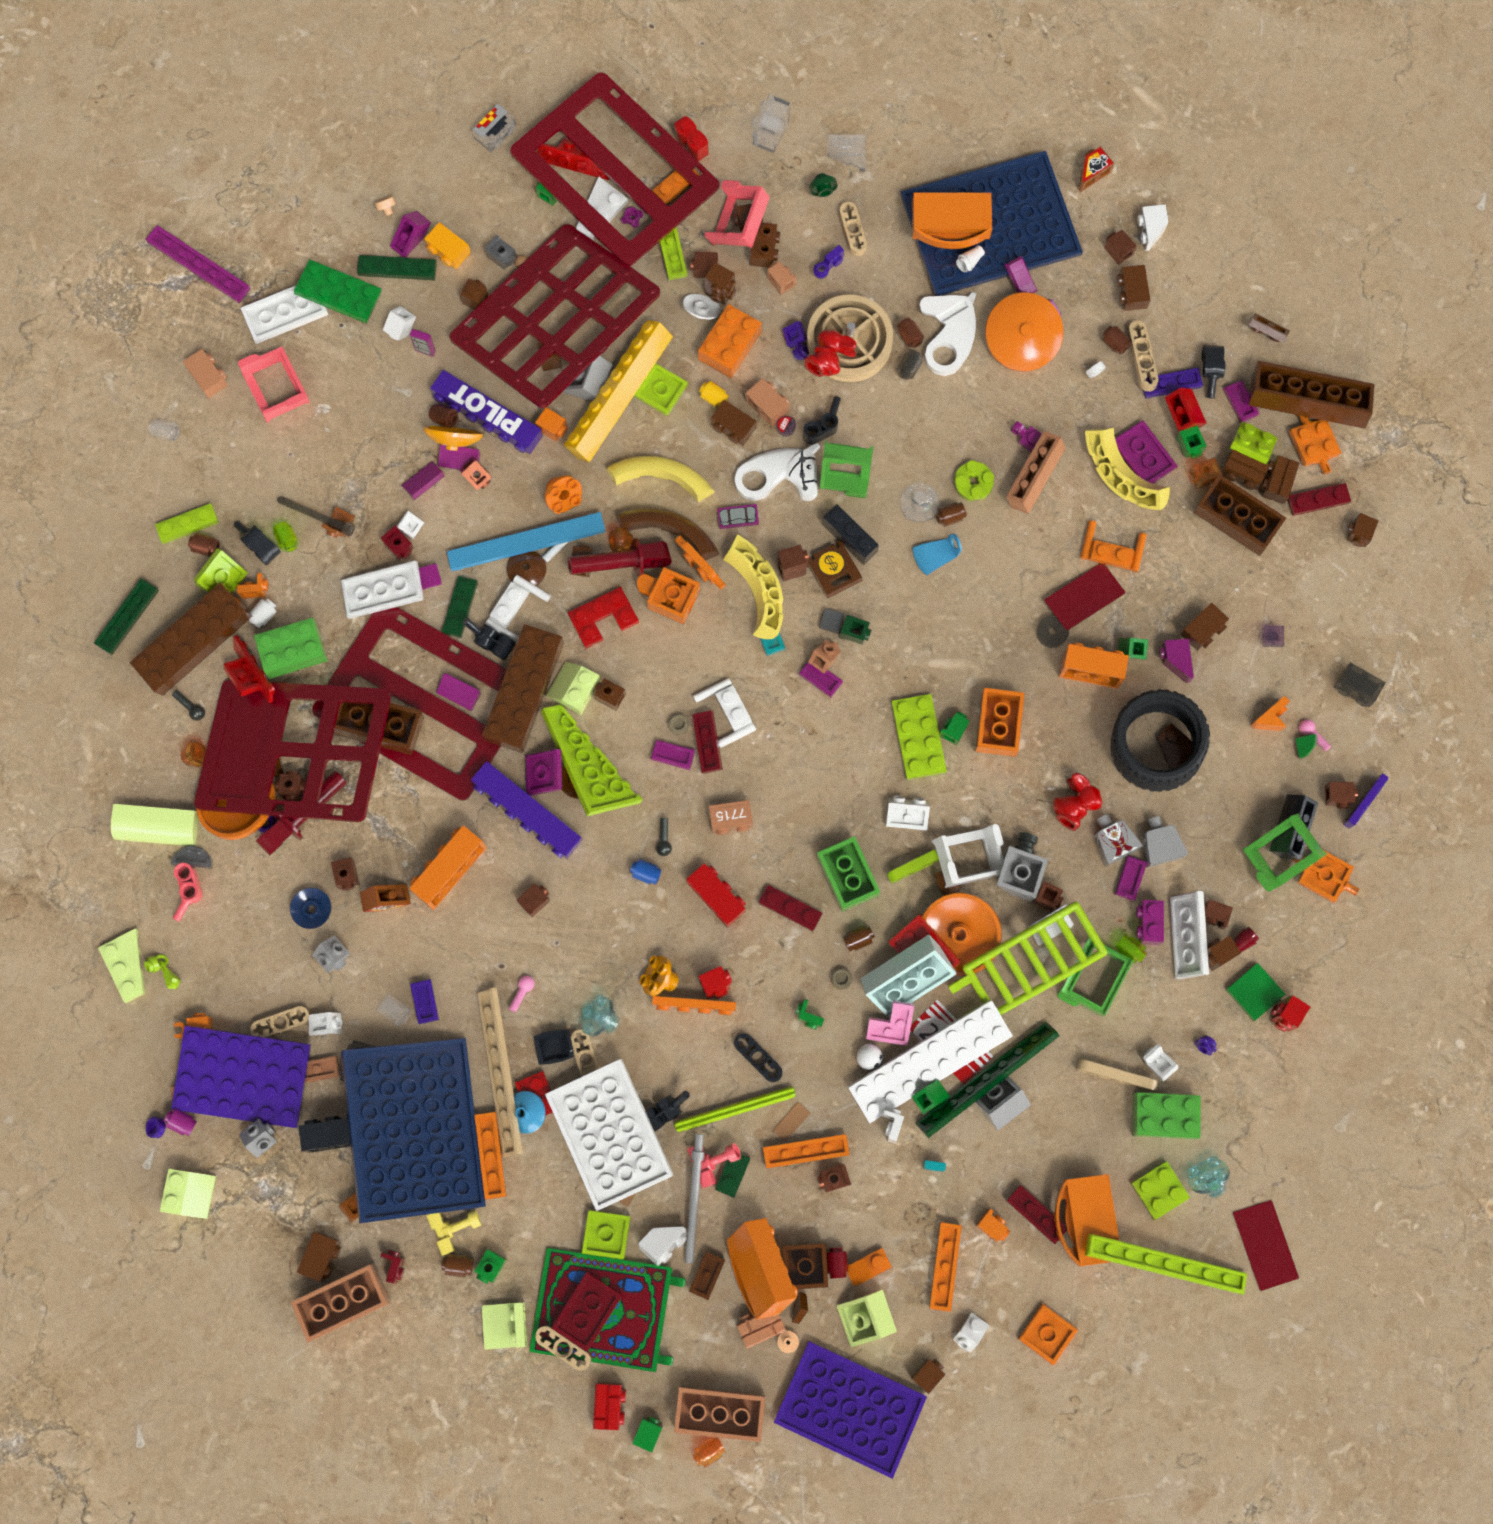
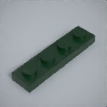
[357,255,437,281]
[94,579,159,655]

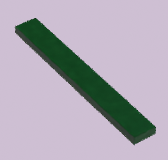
[915,1022,1059,1139]

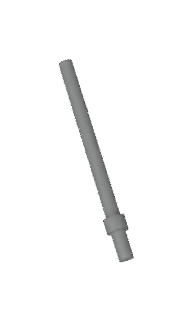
[685,1134,704,1263]

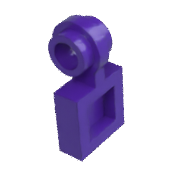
[813,245,844,279]
[782,321,809,360]

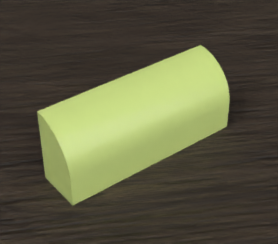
[111,804,199,846]

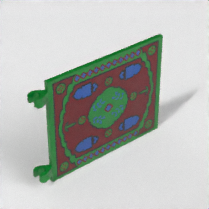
[529,1248,686,1372]

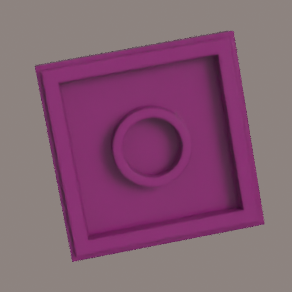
[526,749,562,796]

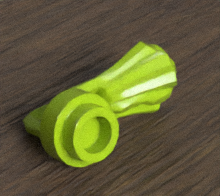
[144,954,181,990]

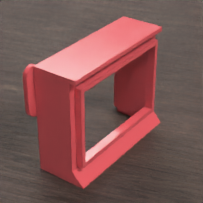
[704,180,770,248]
[238,346,310,423]

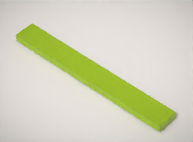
[1085,1234,1247,1295]

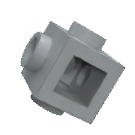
[312,936,350,973]
[239,1119,277,1158]

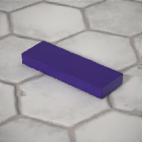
[1143,367,1203,399]
[1343,773,1389,829]

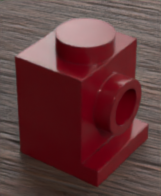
[381,525,414,561]

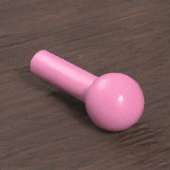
[1299,719,1331,751]
[509,975,535,1012]

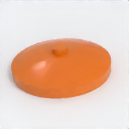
[985,292,1064,372]
[196,782,275,840]
[923,893,1002,976]

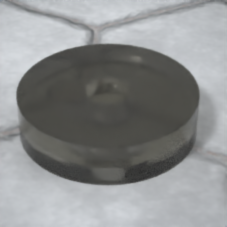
[1036,615,1069,648]

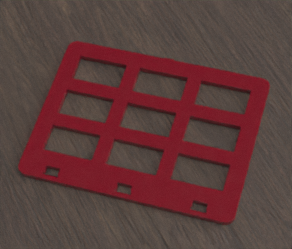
[449,224,660,408]

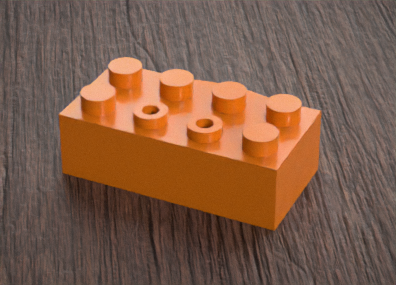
[912,193,992,249]
[1054,1174,1119,1266]
[727,1218,798,1320]

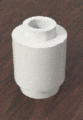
[249,599,277,629]

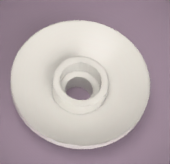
[683,294,721,319]

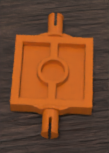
[1289,415,1342,475]
[675,535,726,590]
[1293,849,1360,903]

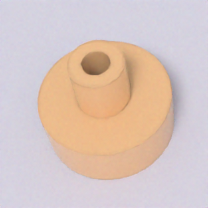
[375,196,396,216]
[777,1331,799,1353]

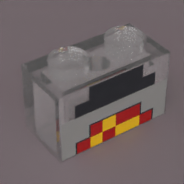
[472,103,516,152]

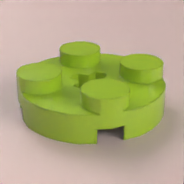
[954,460,994,501]

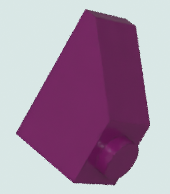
[390,211,431,258]
[1159,639,1194,683]

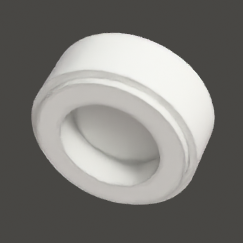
[1086,361,1106,378]

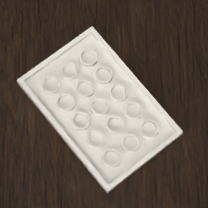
[545,1059,674,1211]

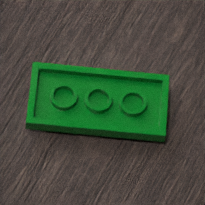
[294,259,382,324]

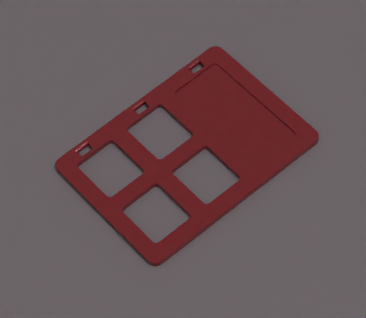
[194,680,391,822]

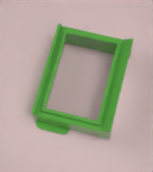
[820,441,874,498]
[1243,814,1327,892]
[1057,937,1134,1017]

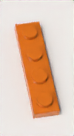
[652,996,736,1016]
[475,1112,507,1200]
[763,1134,850,1169]
[929,1222,962,1312]

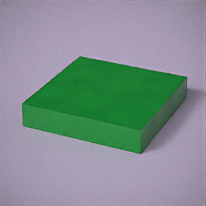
[1226,963,1286,1022]

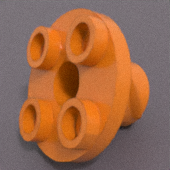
[545,475,582,514]

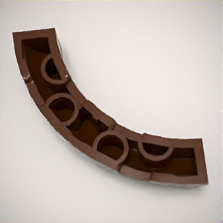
[616,507,720,561]

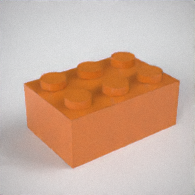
[698,304,762,379]
[1059,643,1129,689]
[975,688,1025,757]

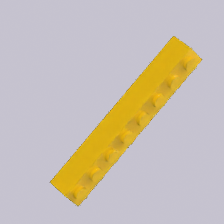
[564,320,673,462]

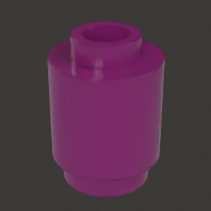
[163,1108,197,1136]

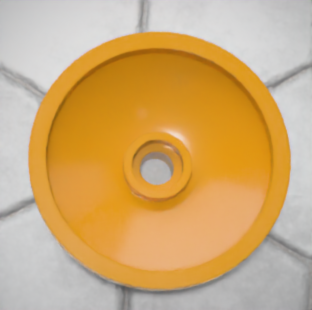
[423,426,483,451]

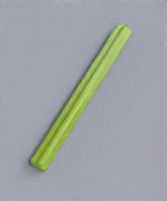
[674,1086,796,1132]

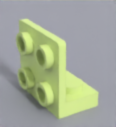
[482,1302,528,1350]

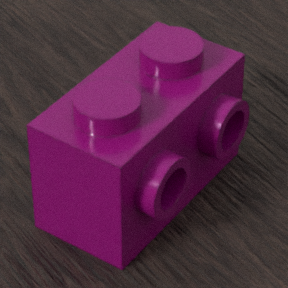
[1136,900,1164,945]

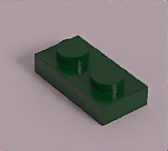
[715,1155,751,1198]

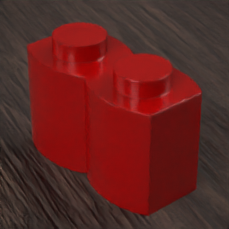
[674,116,709,161]

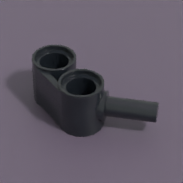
[1201,345,1226,399]
[803,396,841,445]
[234,521,281,566]
[463,618,516,660]
[645,1091,690,1132]

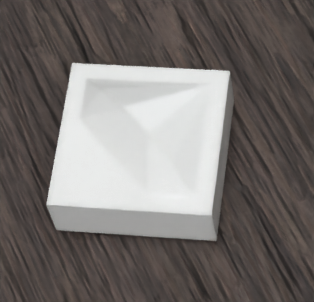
[397,511,424,539]

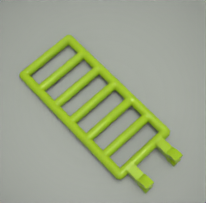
[948,901,1107,1015]

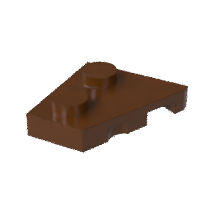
[1157,723,1193,769]

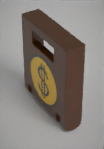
[808,540,863,599]

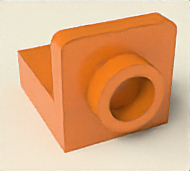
[237,573,269,599]

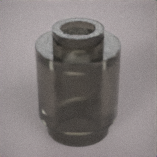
[896,349,923,380]

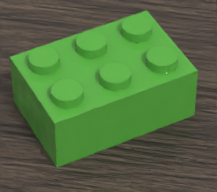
[254,618,328,679]
[816,836,880,912]
[1132,1092,1201,1140]

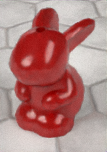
[804,329,857,377]
[1053,773,1103,831]

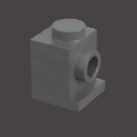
[484,235,516,270]

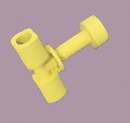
[427,1209,482,1256]

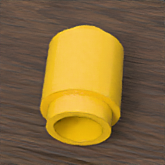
[699,381,729,407]

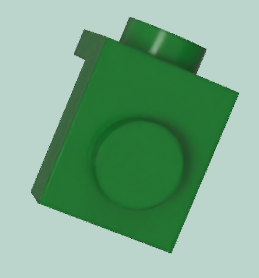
[795,999,824,1030]

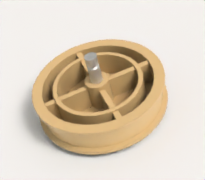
[807,294,893,382]

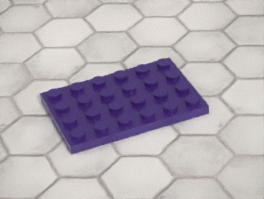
[171,1025,311,1128]
[773,1341,927,1479]

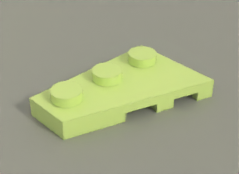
[98,928,145,1003]

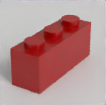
[686,863,746,928]

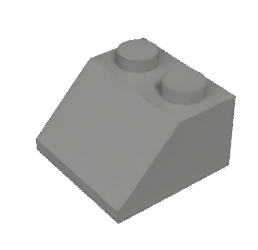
[563,356,613,400]
[996,846,1048,902]
[975,1076,1031,1130]

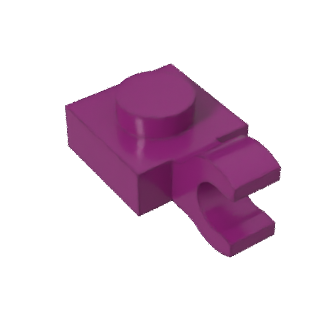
[1011,421,1042,452]

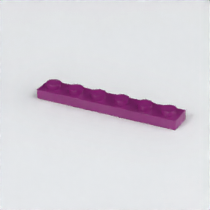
[145,225,251,303]

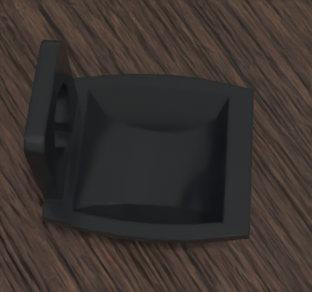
[533,1029,574,1065]

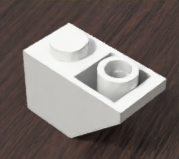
[1137,205,1168,251]
[638,1227,687,1266]

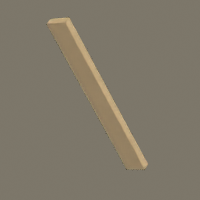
[477,988,523,1158]

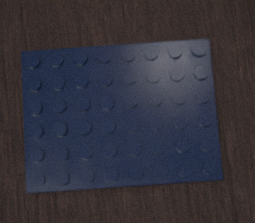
[900,151,1083,296]
[341,1038,486,1224]

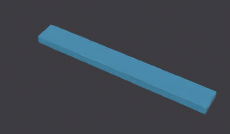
[447,512,606,572]

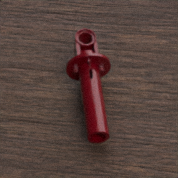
[567,538,672,577]
[256,770,347,856]

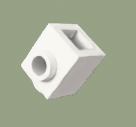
[383,306,416,341]

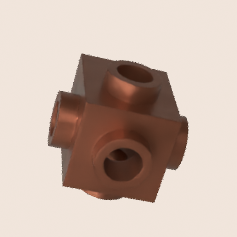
[276,771,306,801]

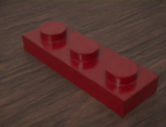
[1288,483,1351,516]
[692,710,723,774]
[758,885,823,932]
[1006,1185,1067,1245]

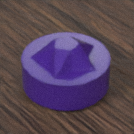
[145,1117,166,1138]

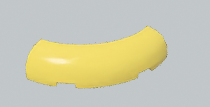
[1085,428,1170,510]
[606,456,715,502]
[723,534,783,639]

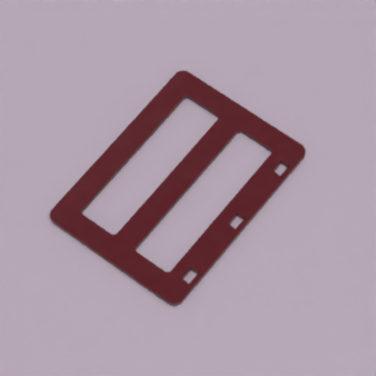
[510,72,720,266]
[312,607,507,801]

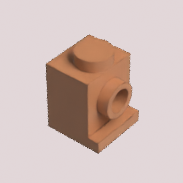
[767,261,797,295]
[808,639,841,674]

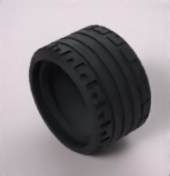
[1110,689,1210,792]

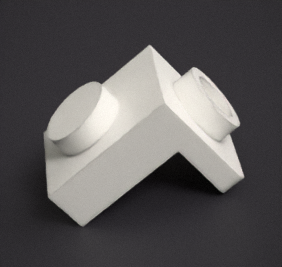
[1143,1044,1178,1082]
[953,1313,989,1352]

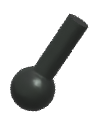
[172,690,205,721]
[656,818,672,856]

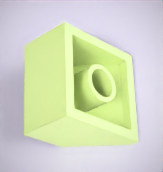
[546,662,601,715]
[160,1169,216,1219]
[837,1290,897,1347]

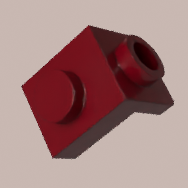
[380,1250,405,1284]

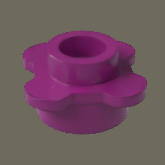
[621,207,643,228]

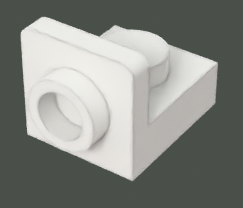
[308,1012,343,1036]

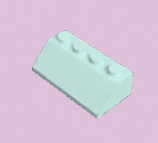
[861,935,957,1017]

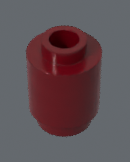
[826,1247,848,1279]

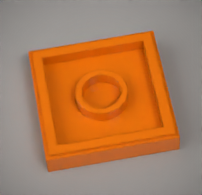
[1018,1304,1078,1366]

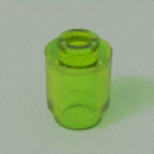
[273,521,299,552]
[1115,934,1147,964]

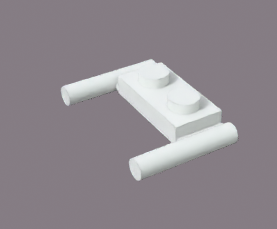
[485,575,551,644]
[693,678,756,748]

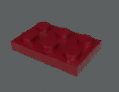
[551,1272,623,1352]

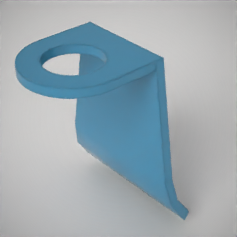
[913,533,962,575]

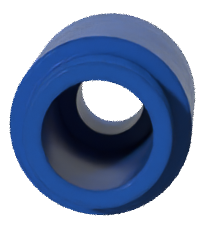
[630,859,662,885]

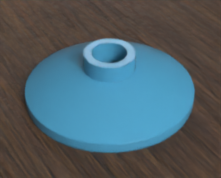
[514,1091,546,1134]

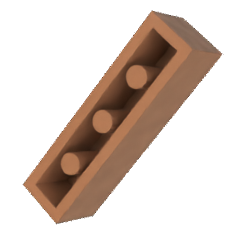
[1006,431,1066,514]

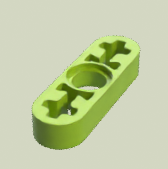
[887,849,939,884]

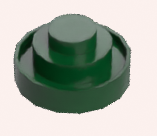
[809,173,838,197]

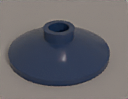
[290,888,332,929]

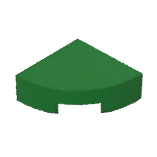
[1295,734,1317,759]

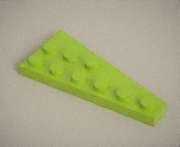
[541,705,643,816]

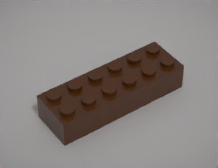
[1249,361,1375,429]
[129,582,252,696]
[482,624,564,754]

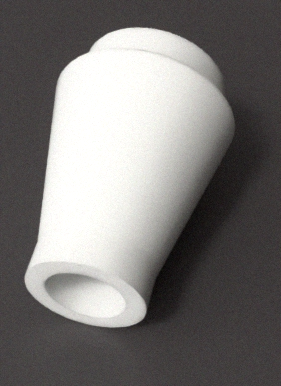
[956,245,985,272]

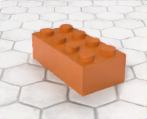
[409,825,487,910]

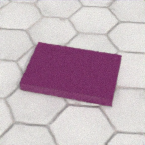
[1115,420,1178,484]

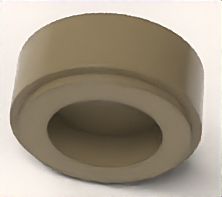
[669,714,689,735]
[831,968,852,990]

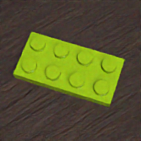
[891,694,947,780]

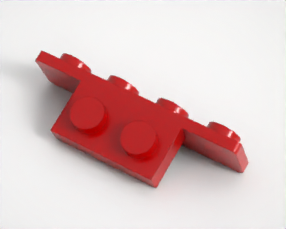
[537,138,610,180]
[223,635,275,703]

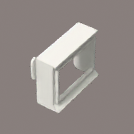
[931,824,1004,888]

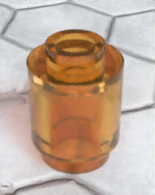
[692,1437,726,1468]

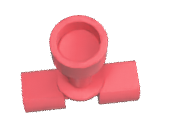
[687,1143,741,1189]

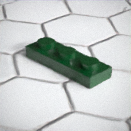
[442,576,478,638]

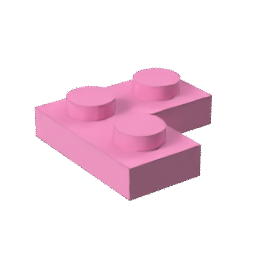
[866,1001,914,1046]

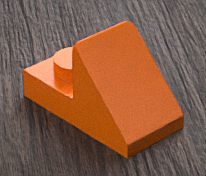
[1251,696,1290,731]
[847,1248,892,1287]

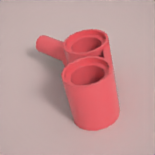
[172,863,203,922]

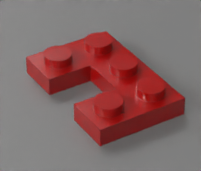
[568,587,639,649]
[889,914,961,968]

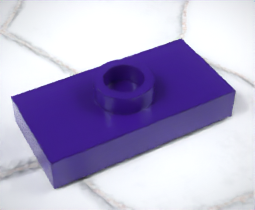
[410,979,439,1025]

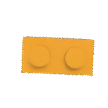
[424,222,471,269]

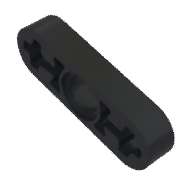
[734,1033,783,1083]

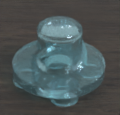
[582,995,620,1037]
[1188,1156,1230,1198]

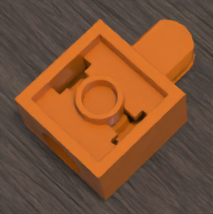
[637,567,701,625]

